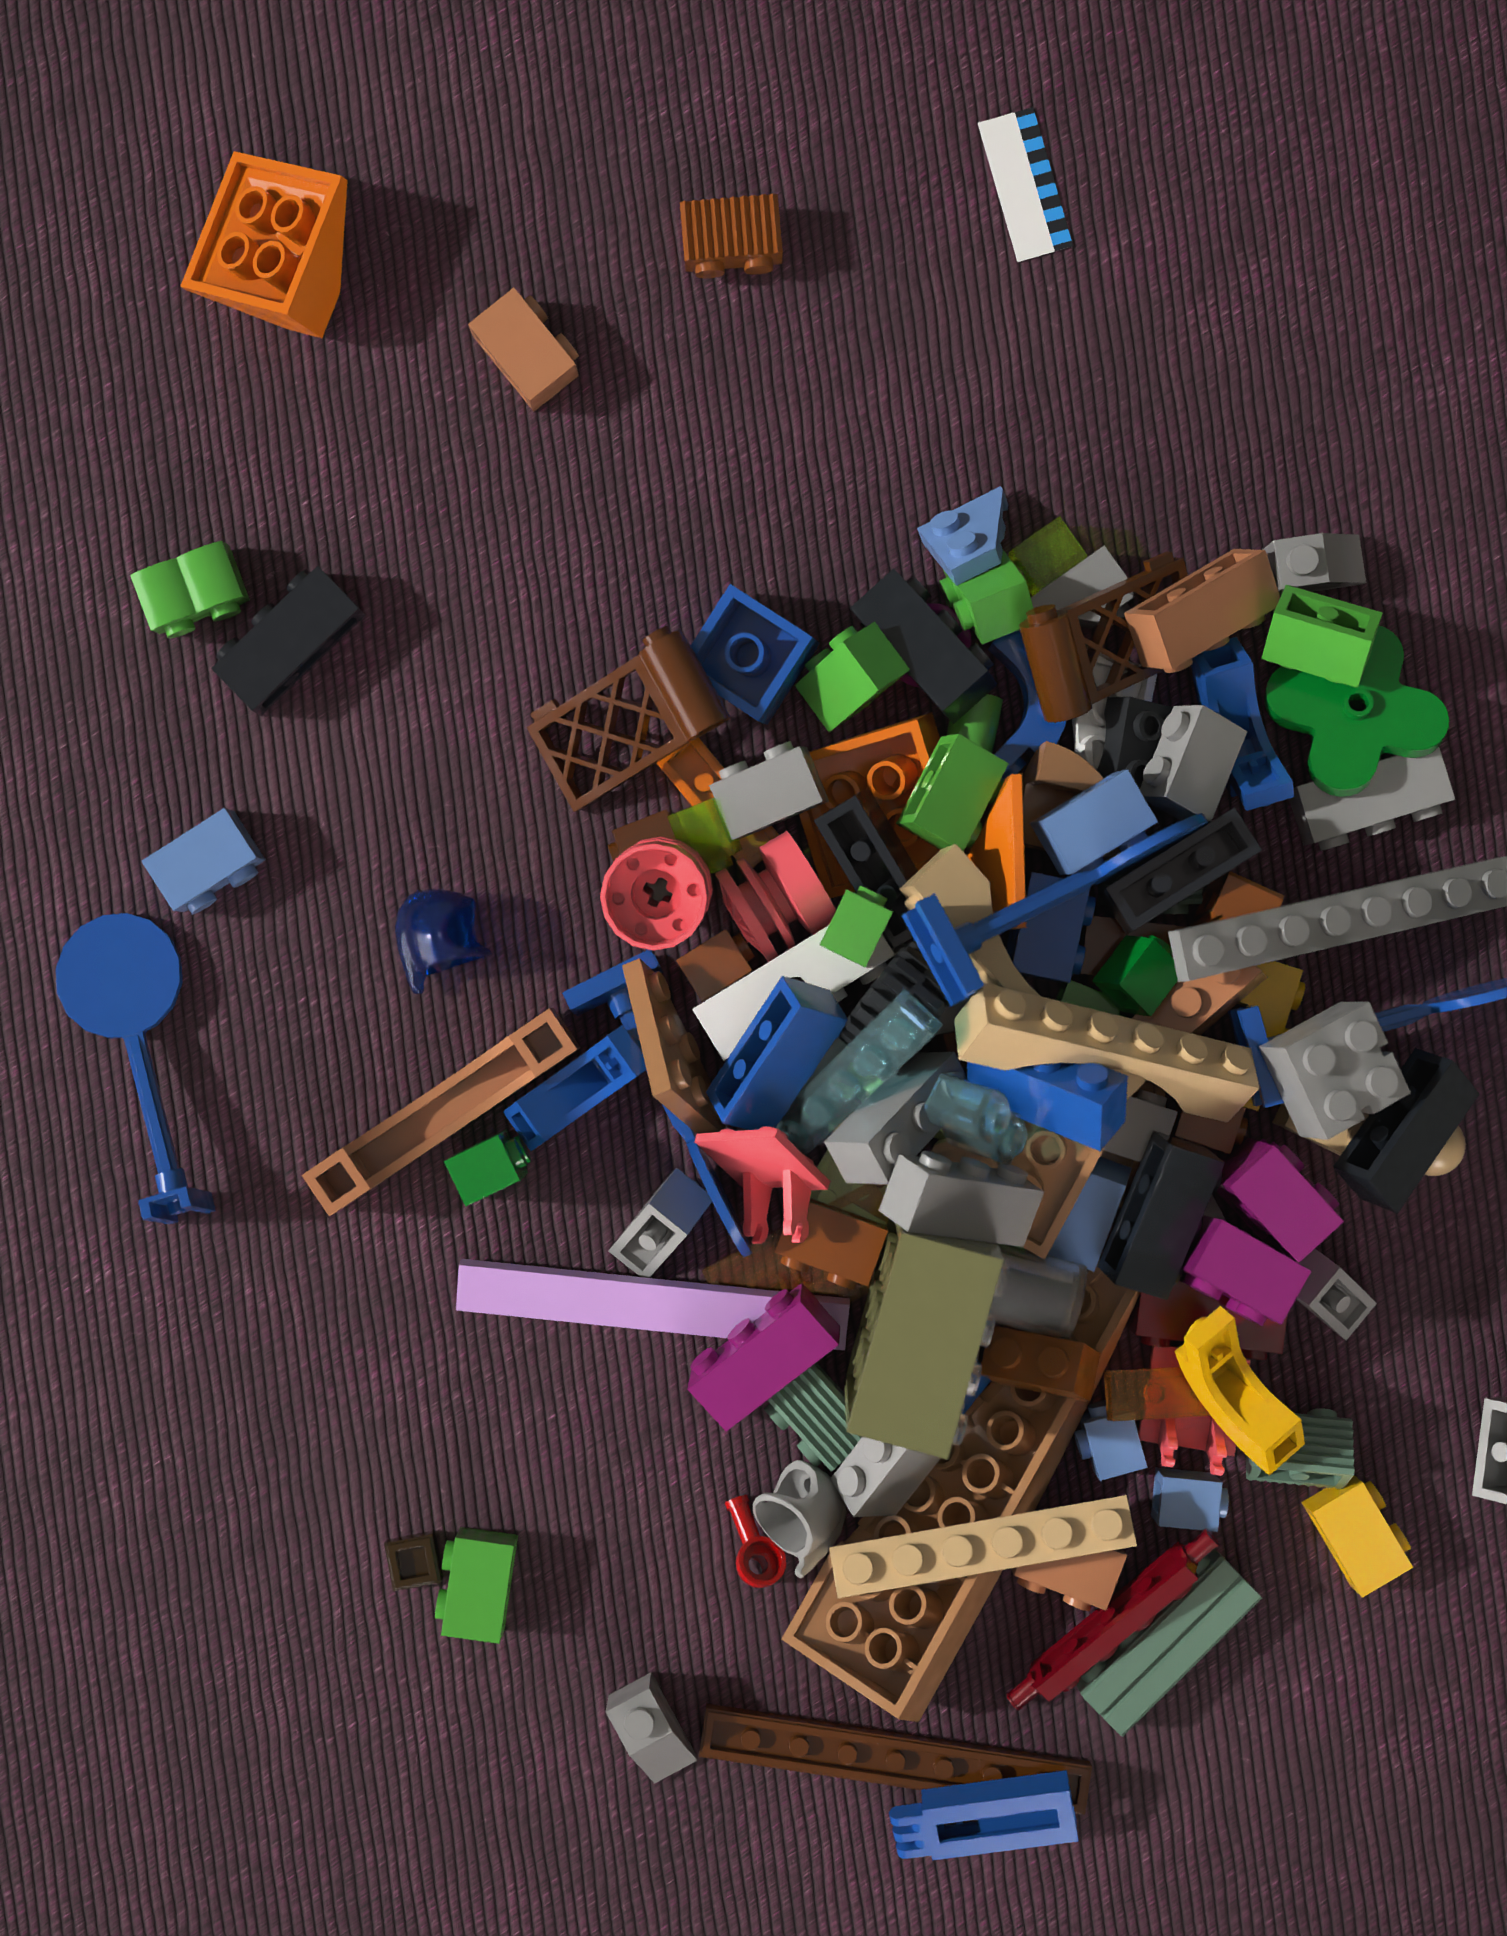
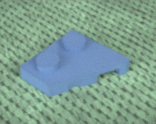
[917,486,1008,586]

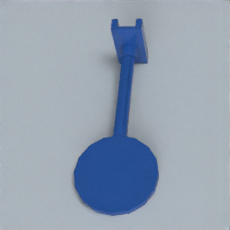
[902,813,1209,1006]
[56,913,216,1225]
[562,950,753,1257]
[1228,978,1507,1108]

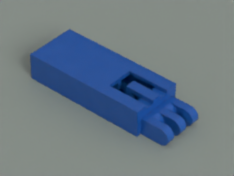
[889,1770,1079,1861]

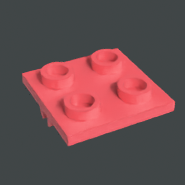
[694,1126,830,1244]
[1138,1346,1251,1476]

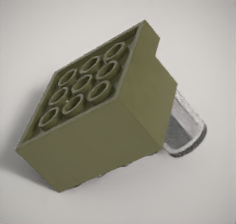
[844,1218,1087,1460]

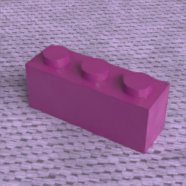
[687,1283,840,1432]

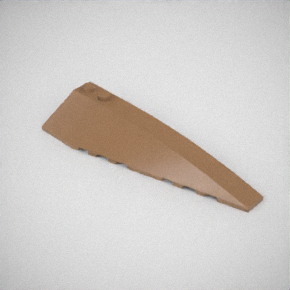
[781,1258,1140,1722]

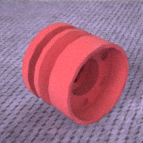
[715,831,836,962]
[600,836,713,951]

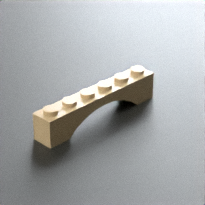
[899,844,1147,1100]
[954,982,1260,1123]
[829,1495,1137,1598]

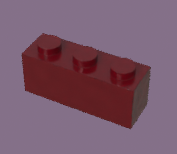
[1128,1277,1288,1360]

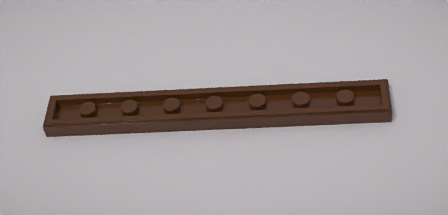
[699,1703,1092,1815]

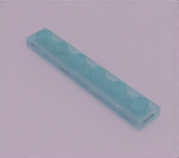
[776,989,943,1156]

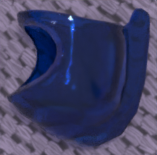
[395,888,491,994]

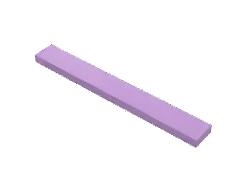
[456,1259,850,1350]

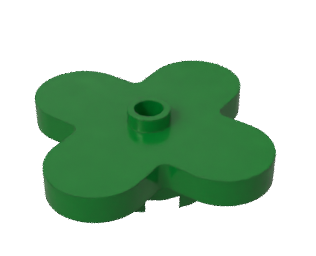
[1264,625,1449,797]

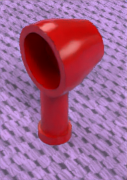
[725,1494,786,1588]

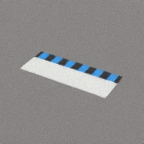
[978,107,1073,262]

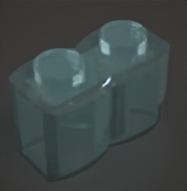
[925,1073,1027,1165]

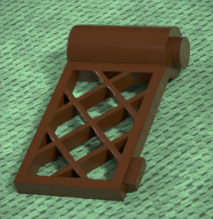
[1019,552,1188,722]
[526,626,731,812]

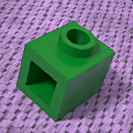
[1092,935,1178,1017]

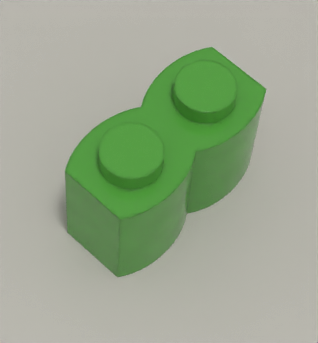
[130,541,250,639]

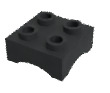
[1097,696,1173,811]

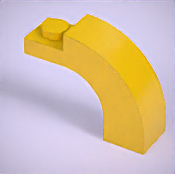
[1175,1306,1305,1476]

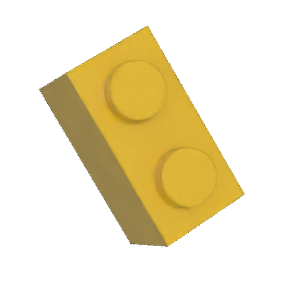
[1301,1475,1413,1598]

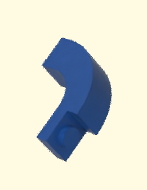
[988,630,1066,779]
[1191,637,1294,811]
[503,1025,647,1151]

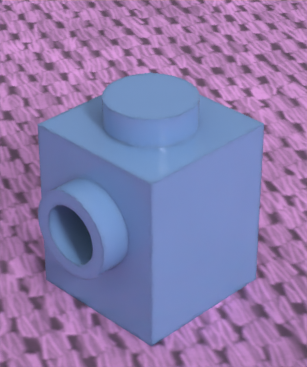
[1074,1399,1148,1481]
[1151,1467,1229,1532]

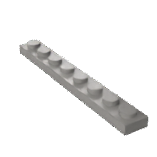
[1168,856,1507,982]

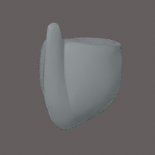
[753,1460,847,1578]

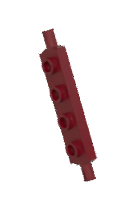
[1006,1528,1220,1711]

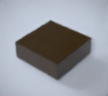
[384,1531,443,1591]

